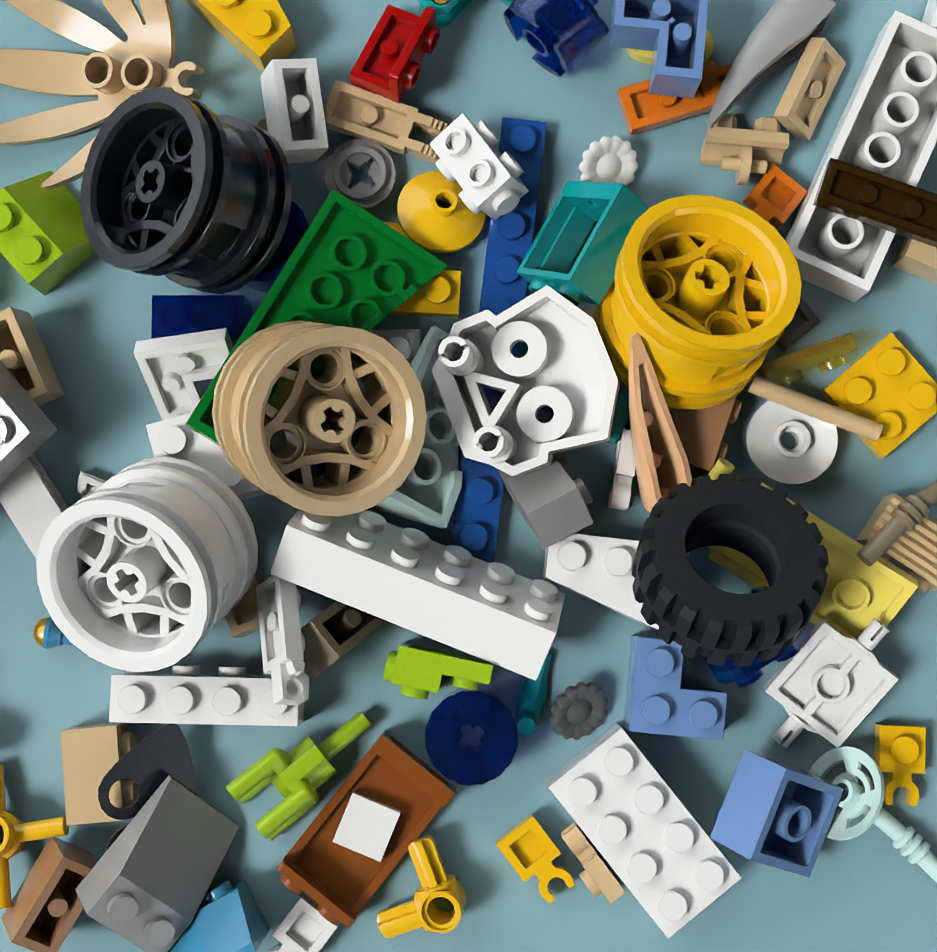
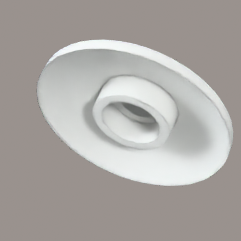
[746,400,838,485]

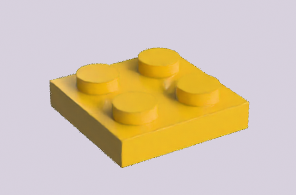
[820,332,937,459]

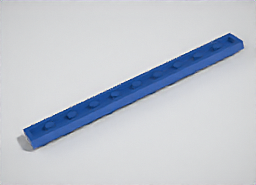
[450,117,547,563]

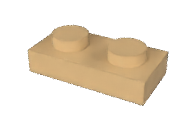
[773,37,846,140]

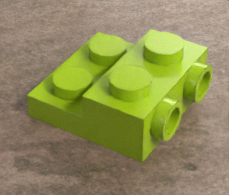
[383,642,493,700]

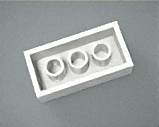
[545,723,741,939]

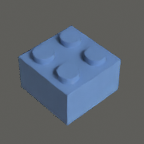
[710,749,844,877]

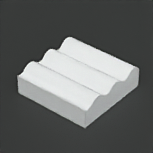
[332,791,401,862]

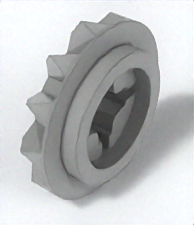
[325,139,396,209]

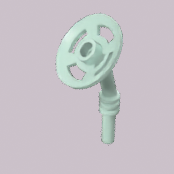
[808,746,937,883]

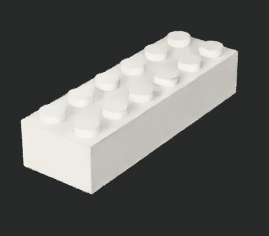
[785,10,937,303]
[270,509,566,681]

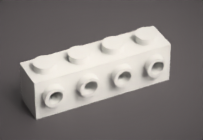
[109,665,305,726]

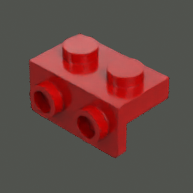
[349,4,440,104]

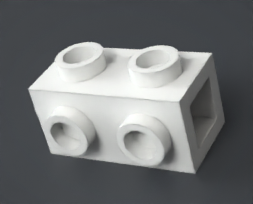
[430,113,529,221]

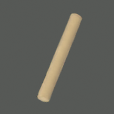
[747,375,883,442]

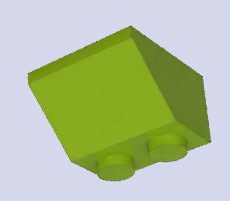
[0,171,95,296]

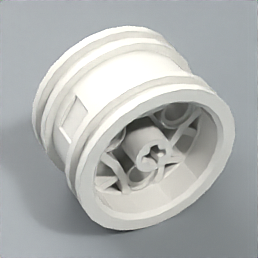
[36,457,258,672]

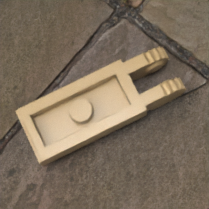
[324,80,449,164]

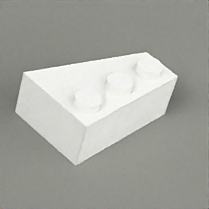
[543,533,689,631]

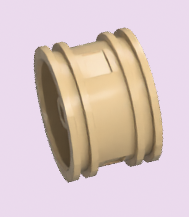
[212,320,427,517]

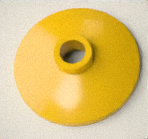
[397,170,485,253]

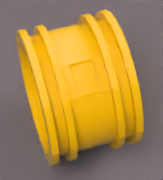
[594,195,802,409]

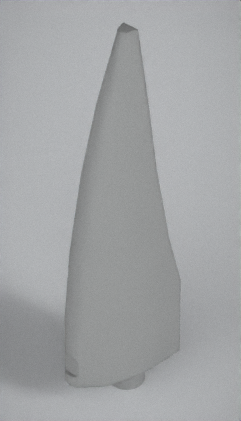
[706,0,840,128]

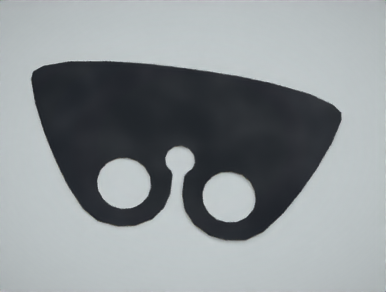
[98,724,198,851]

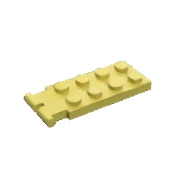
[706,458,918,638]

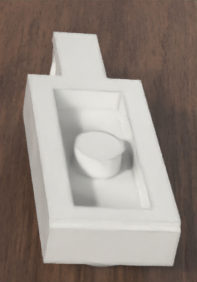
[256,575,309,706]

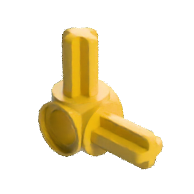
[377,837,467,938]

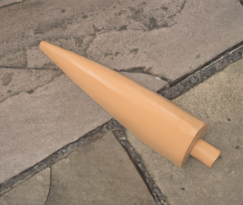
[628,333,692,513]

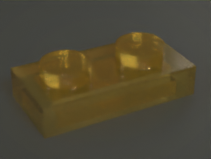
[757,332,857,387]

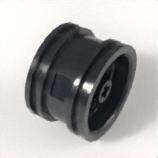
[81,88,292,294]

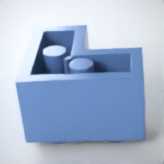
[608,0,709,98]
[623,636,727,740]

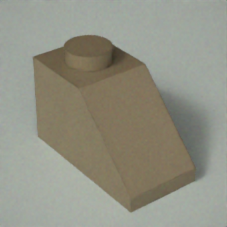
[301,601,387,681]

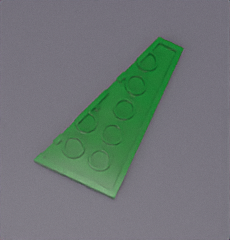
[185,189,448,446]

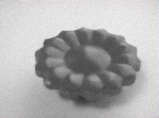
[550,682,609,740]

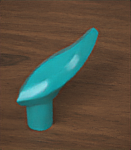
[516,653,553,737]

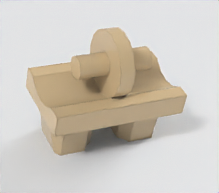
[700,113,789,185]

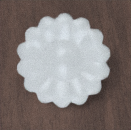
[579,136,639,186]

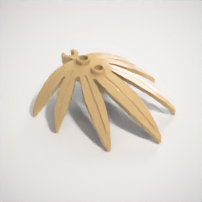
[0,0,204,190]

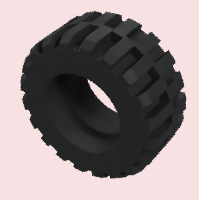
[631,474,829,667]

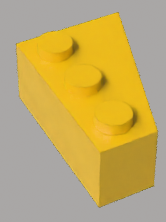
[184,0,297,73]

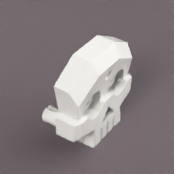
[431,285,620,477]

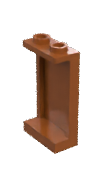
[276,730,456,928]

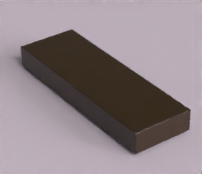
[813,158,937,248]

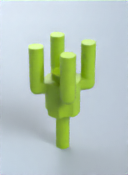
[226,711,372,841]

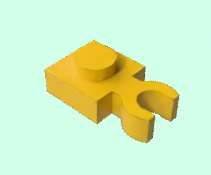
[874,724,926,806]
[496,814,574,904]

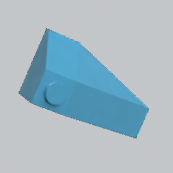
[168,880,270,952]

